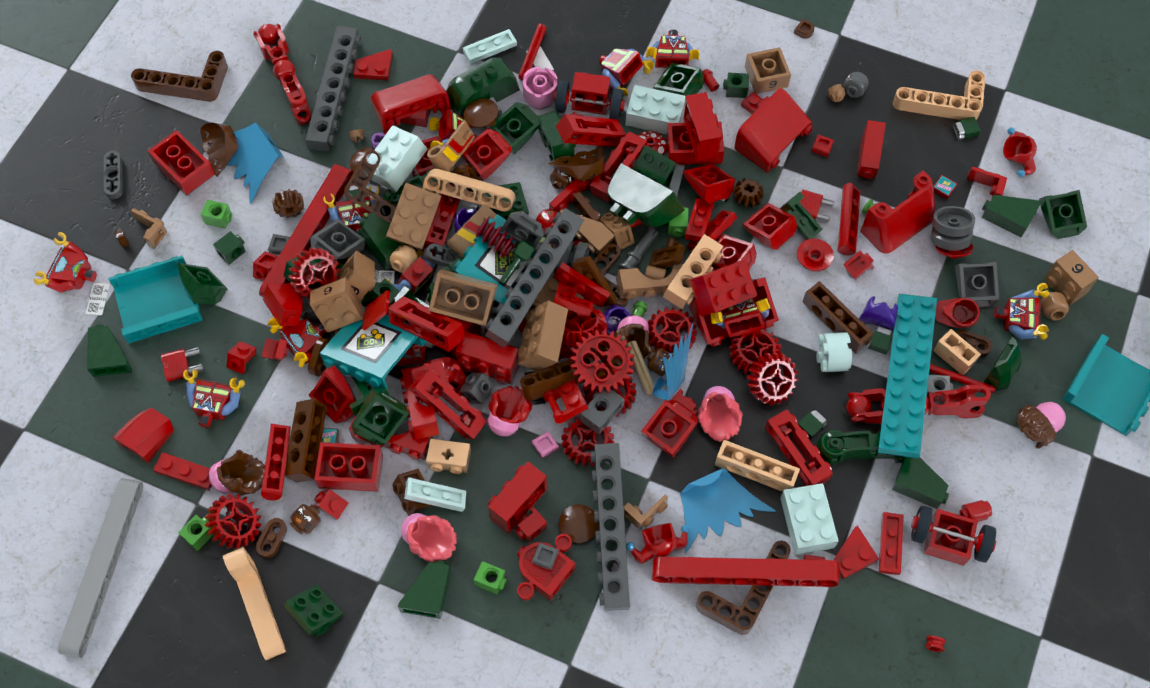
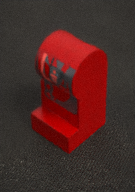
[395,343,425,366]

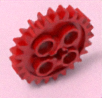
[570,329,635,394]

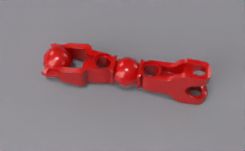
[253,23,312,125]
[846,385,991,423]

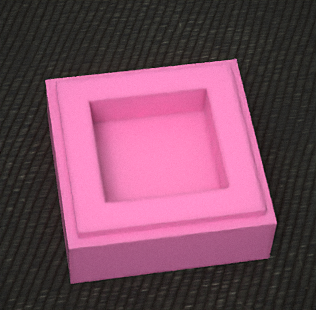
[532,431,559,459]

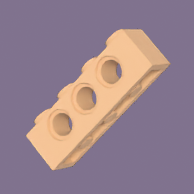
[663,234,723,309]
[715,440,800,492]

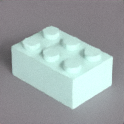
[625,85,685,135]
[363,126,427,192]
[780,483,838,555]

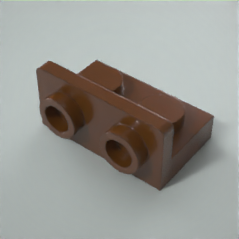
[392,469,434,516]

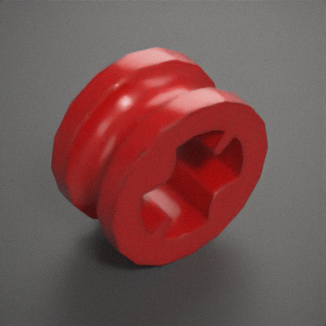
[925,636,946,652]

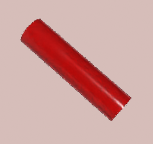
[837,183,861,255]
[261,423,291,501]

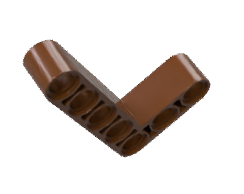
[131,50,228,102]
[345,150,397,224]
[520,344,614,400]
[696,540,791,635]

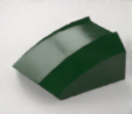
[653,63,704,96]
[490,102,541,154]
[1039,190,1087,239]
[177,263,228,306]
[984,338,1021,391]
[351,388,409,445]

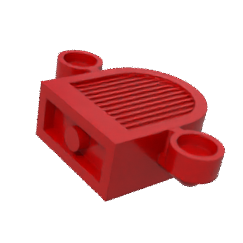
[517,534,575,601]

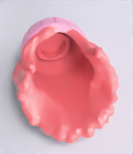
[697,386,743,442]
[401,513,457,562]

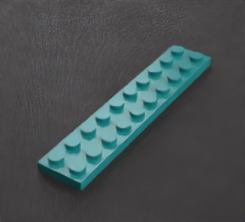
[878,294,937,458]

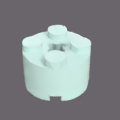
[816,332,852,372]

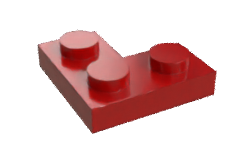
[553,283,593,317]

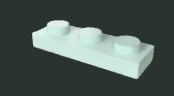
[463,29,517,64]
[404,478,466,512]

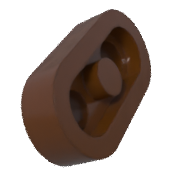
[956,330,992,357]
[308,338,330,377]
[256,518,287,559]

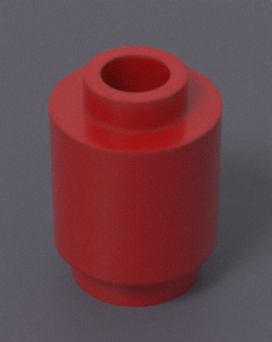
[959,500,992,522]

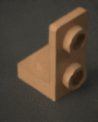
[131,208,167,249]
[600,212,635,250]
[623,494,668,531]

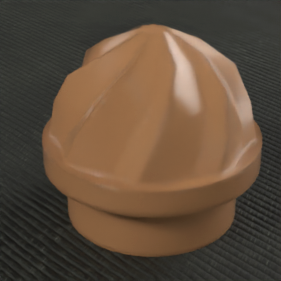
[828,84,845,102]

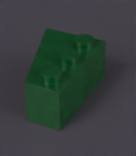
[538,110,576,163]

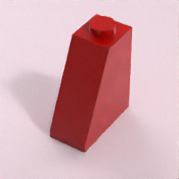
[857,120,886,179]
[263,283,303,326]

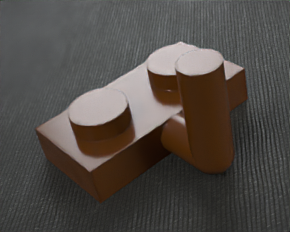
[649,238,686,268]

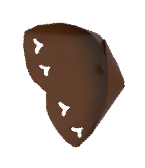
[200,122,239,177]
[548,148,605,181]

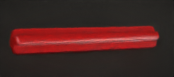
[518,24,547,81]

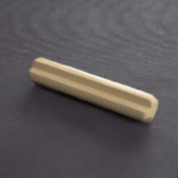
[626,341,654,396]

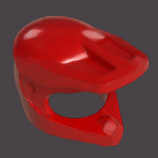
[935,298,980,329]

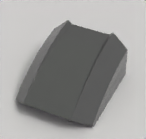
[501,211,544,249]
[310,219,365,261]
[955,262,999,308]

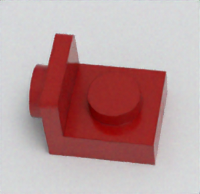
[741,92,769,114]
[843,250,875,280]
[253,251,279,281]

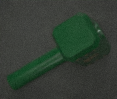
[499,241,534,285]

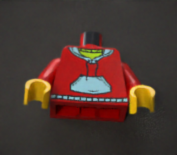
[33,232,97,293]
[267,318,327,367]

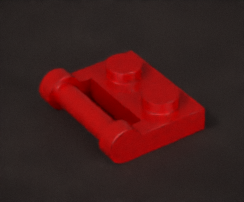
[543,379,589,424]

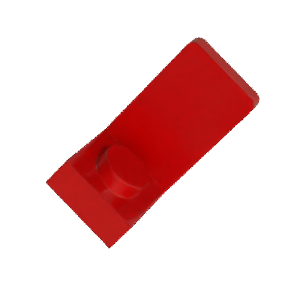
[967,167,1007,199]

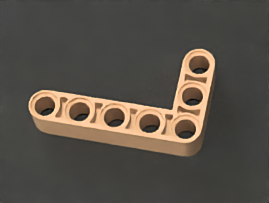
[893,70,985,120]
[422,169,515,211]
[223,547,286,660]

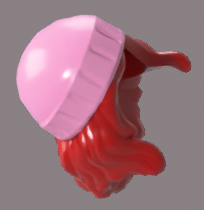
[488,385,533,437]

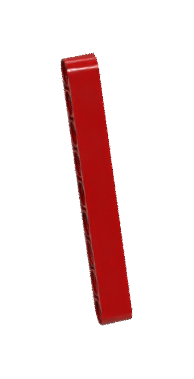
[259,164,353,297]
[652,557,839,587]

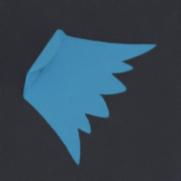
[227,122,284,204]
[652,322,694,401]
[680,468,775,553]

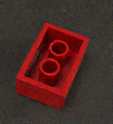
[683,92,723,161]
[667,122,725,165]
[148,130,215,196]
[689,260,757,316]
[455,331,520,385]
[314,442,383,492]
[488,462,547,534]

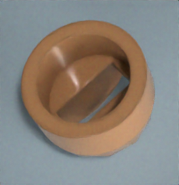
[349,129,364,143]

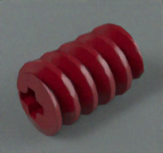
[476,216,518,258]

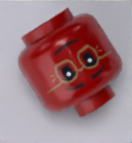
[536,209,561,232]

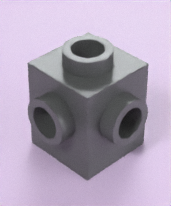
[459,372,495,404]

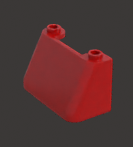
[370,75,451,135]
[734,88,813,173]
[860,170,936,254]
[689,277,779,347]

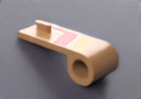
[427,121,475,172]
[447,204,496,258]

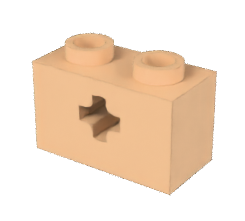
[933,329,981,375]
[426,439,471,474]

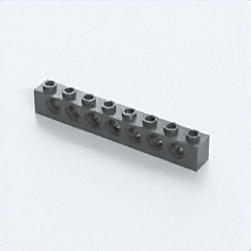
[305,26,361,152]
[485,208,584,348]
[591,443,630,611]

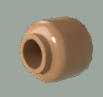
[1041,292,1069,320]

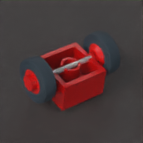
[554,72,625,121]
[911,506,996,566]

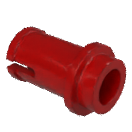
[702,69,720,92]

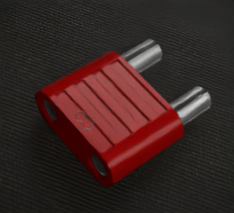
[800,189,835,222]
[161,347,203,382]

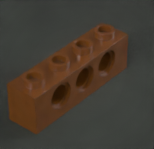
[803,281,874,354]
[284,398,327,483]

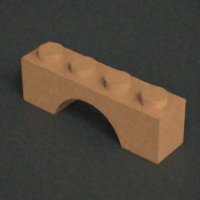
[616,264,694,299]

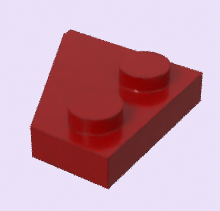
[353,49,393,81]
[833,525,879,579]

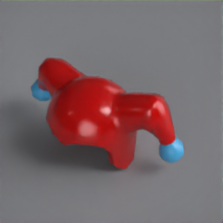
[1003,127,1037,177]
[626,523,690,564]

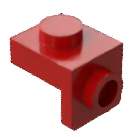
[262,338,289,361]
[226,341,257,374]
[314,489,349,520]

